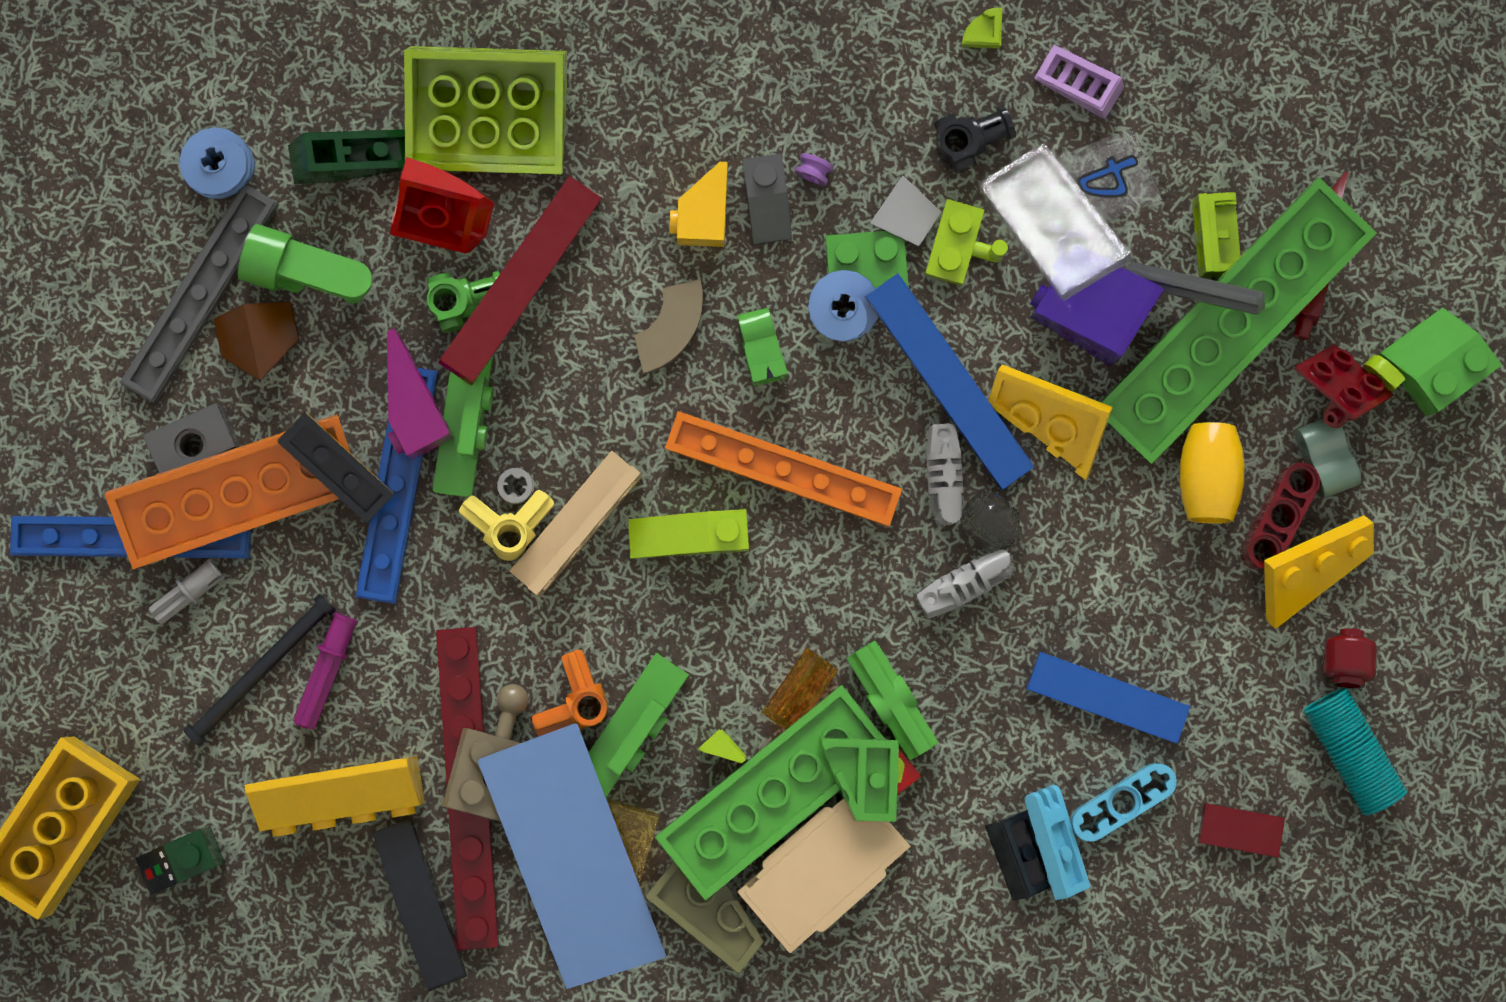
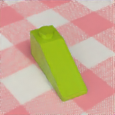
[628,509,749,559]

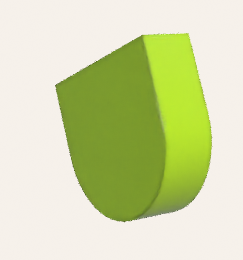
[1362,355,1405,392]

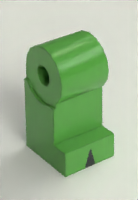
[737,308,788,387]

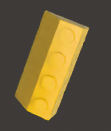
[244,756,425,837]

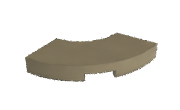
[634,279,703,375]

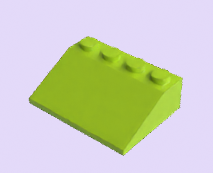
[404,46,567,174]

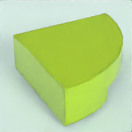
[961,7,1002,49]

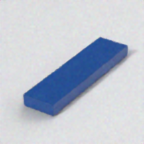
[1026,652,1190,744]

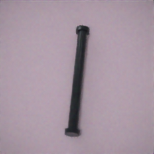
[183,593,336,746]

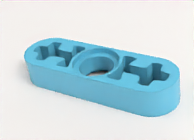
[1070,763,1177,842]

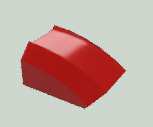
[389,157,495,254]

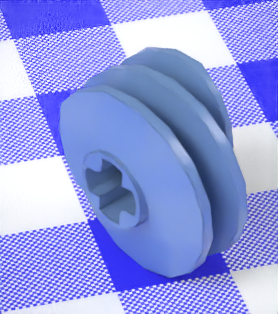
[179,127,255,199]
[808,270,878,342]

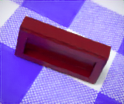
[1197,803,1285,858]

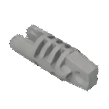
[926,424,964,527]
[917,549,1014,618]

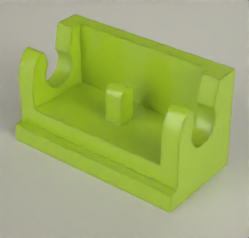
[1192,192,1241,278]

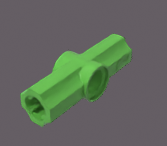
[846,641,939,760]

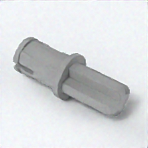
[149,559,225,624]

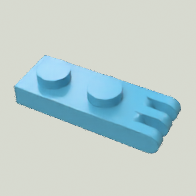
[1025,785,1091,900]

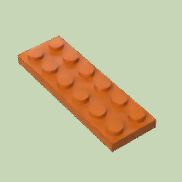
[105,414,351,569]

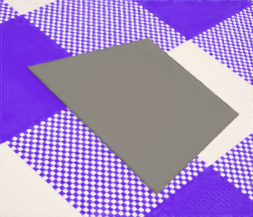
[870,175,941,246]

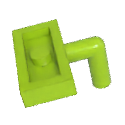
[925,199,1008,286]

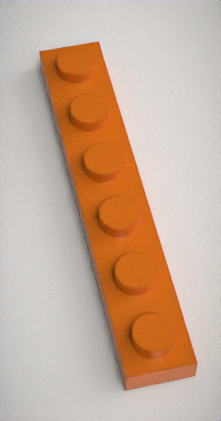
[665,411,902,527]

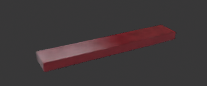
[438,176,602,386]

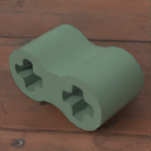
[1295,419,1361,499]

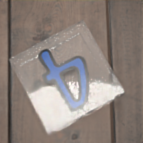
[1058,128,1162,230]

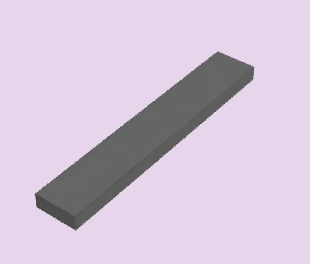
[120,184,279,404]

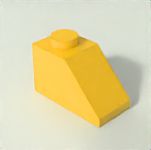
[670,162,728,247]

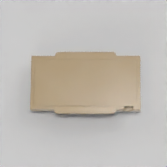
[736,797,911,953]

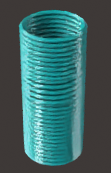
[1303,687,1408,816]

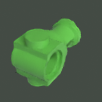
[427,271,500,333]

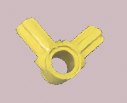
[459,490,554,561]

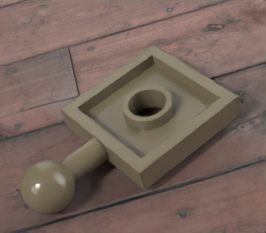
[442,684,529,822]

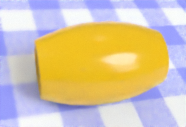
[1179,422,1245,524]

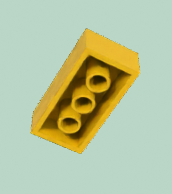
[0,736,141,920]

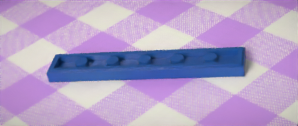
[865,273,1034,490]
[355,368,439,604]
[10,516,251,559]

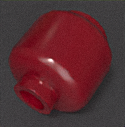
[1323,628,1378,689]

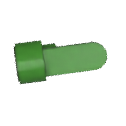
[237,224,372,304]

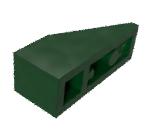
[288,129,405,184]

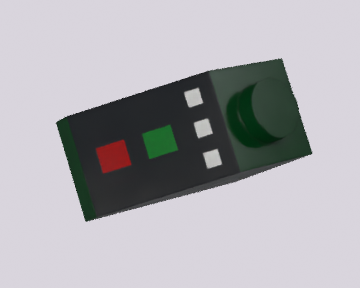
[135,826,226,895]

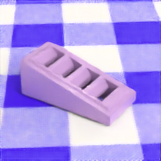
[1035,45,1124,119]

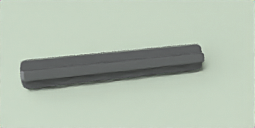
[1124,262,1266,315]

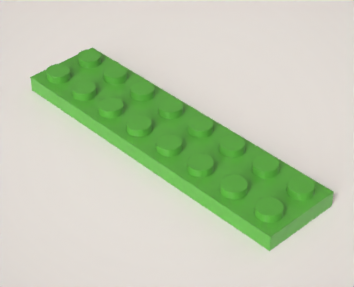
[1100,177,1377,464]

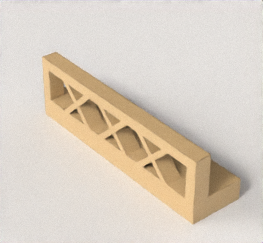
[510,451,642,597]

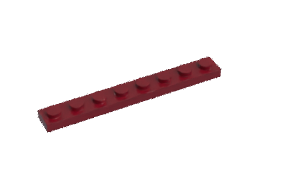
[436,627,499,950]

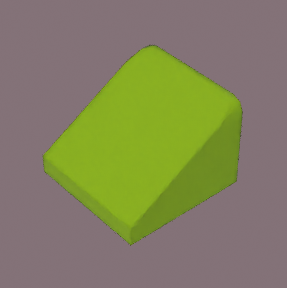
[697,729,746,763]

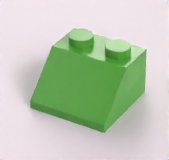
[1379,307,1502,417]

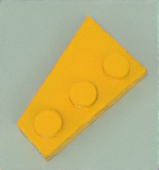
[988,364,1113,480]
[1264,515,1374,629]

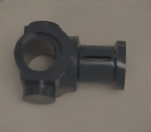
[934,105,1016,174]

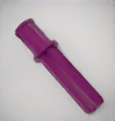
[293,612,358,730]

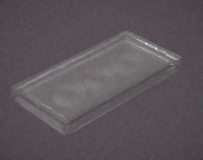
[978,143,1131,301]

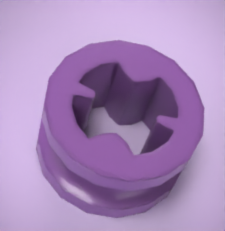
[794,153,834,186]

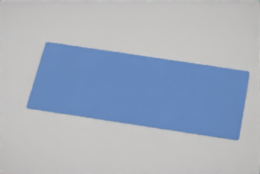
[478,723,666,989]

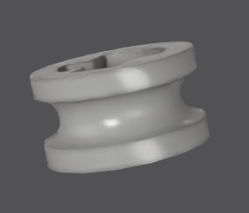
[497,468,534,504]

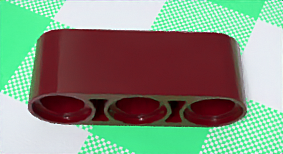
[1240,463,1320,570]

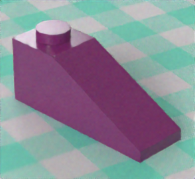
[387,328,454,460]

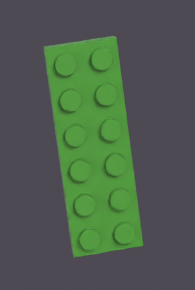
[655,685,886,901]

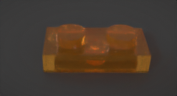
[761,648,838,730]

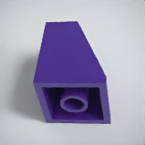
[1030,245,1164,367]

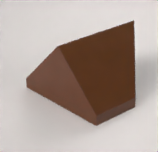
[214,302,299,381]

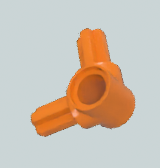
[532,650,609,736]

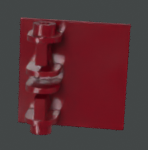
[1294,344,1394,428]

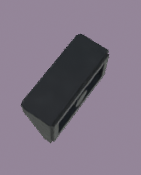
[985,810,1051,901]

